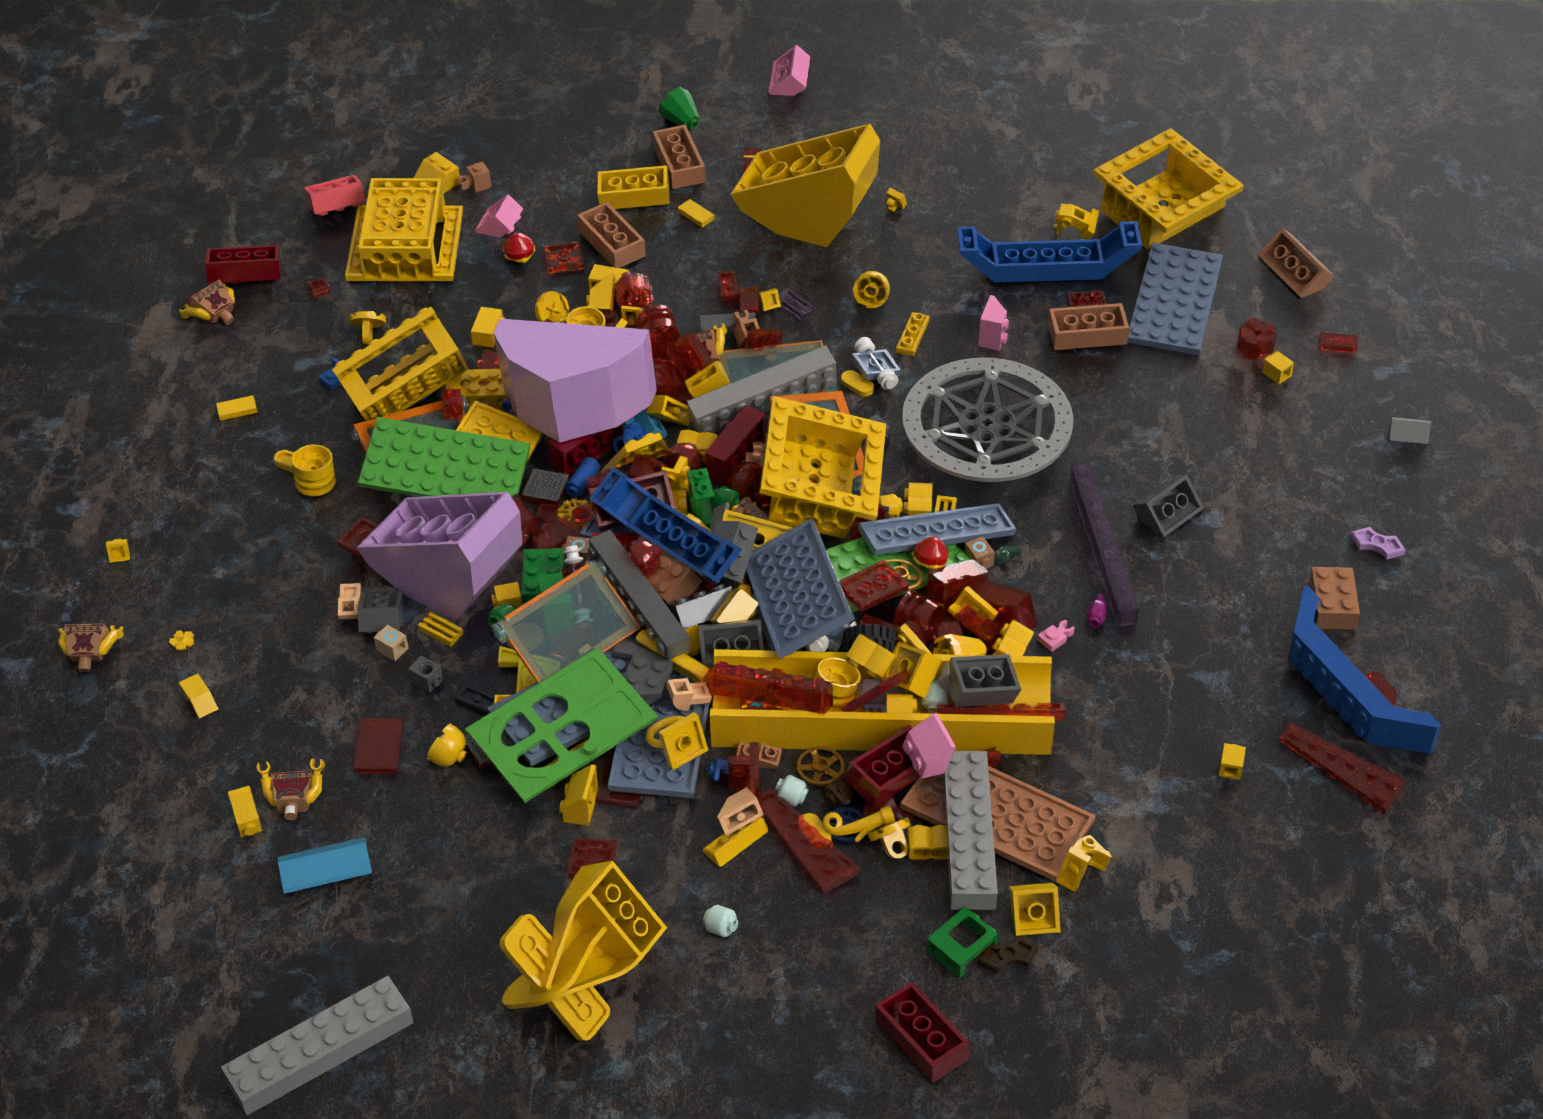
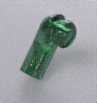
[995,546,1021,563]

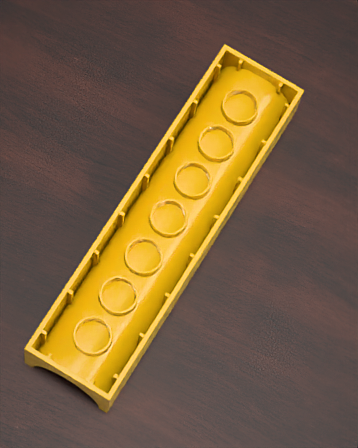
[710,649,1055,755]

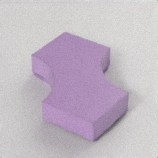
[1351,527,1406,559]

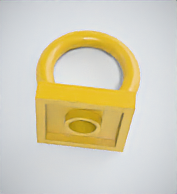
[645,712,708,770]

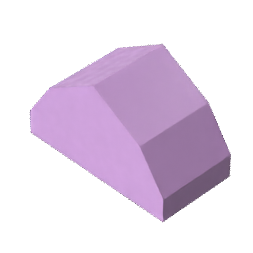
[494,319,657,443]
[357,492,523,621]

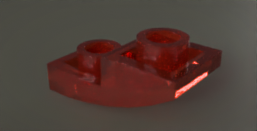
[740,286,759,314]
[744,329,783,351]
[954,604,1000,641]

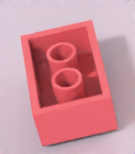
[304,175,366,216]

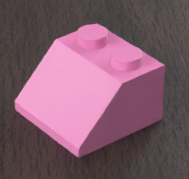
[474,195,523,238]
[979,295,1009,351]
[903,713,956,779]

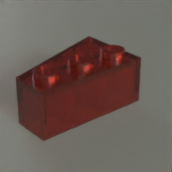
[927,559,989,613]
[972,579,1038,630]

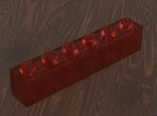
[708,662,833,714]

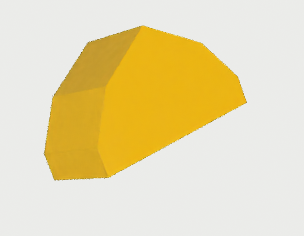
[730,123,880,247]

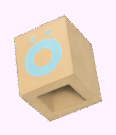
[374,624,409,661]

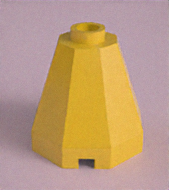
[933,634,987,655]

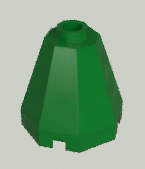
[658,87,699,130]

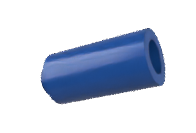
[565,457,600,497]

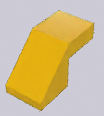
[178,674,218,719]

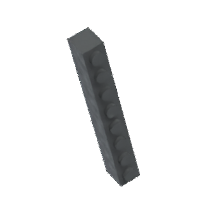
[588,530,690,660]

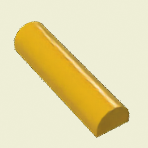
[636,629,713,685]

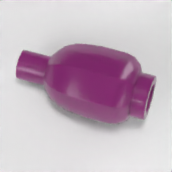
[1086,594,1107,628]

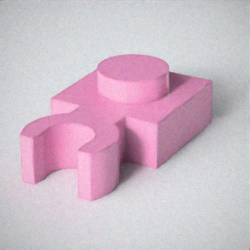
[1037,620,1075,652]

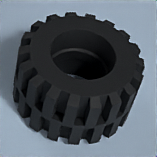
[842,624,895,653]

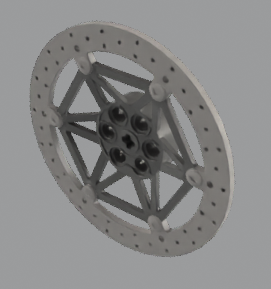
[902,358,1073,482]

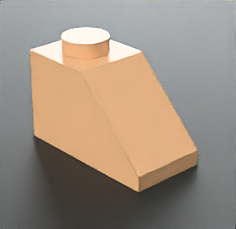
[717,787,764,836]

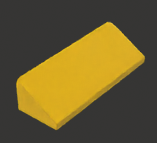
[702,817,768,867]

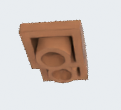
[734,742,782,769]

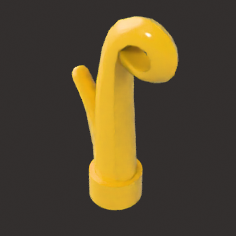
[823,805,896,842]

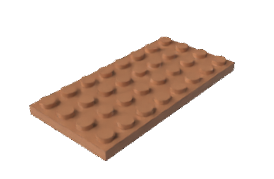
[900,750,1096,882]

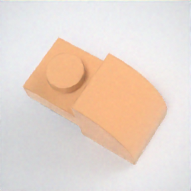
[338,583,362,620]
[667,678,712,711]

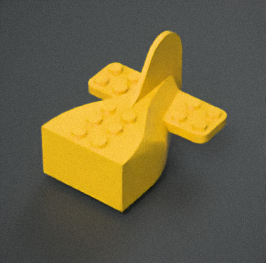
[500,861,667,1041]

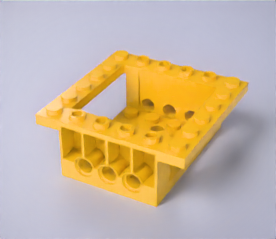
[1093,128,1244,250]
[345,178,463,281]
[332,307,469,430]
[759,396,886,539]

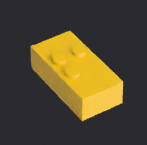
[597,165,670,209]

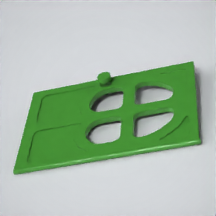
[465,647,658,803]

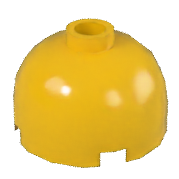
[853,271,890,308]
[427,723,467,767]

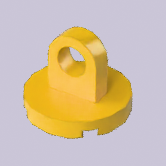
[535,291,569,323]
[349,311,386,345]
[868,817,911,859]

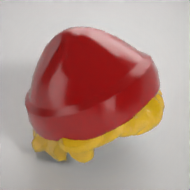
[503,233,535,263]
[911,536,949,571]

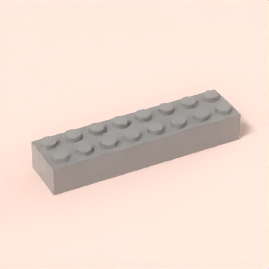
[687,345,837,433]
[943,751,998,910]
[221,976,413,1116]

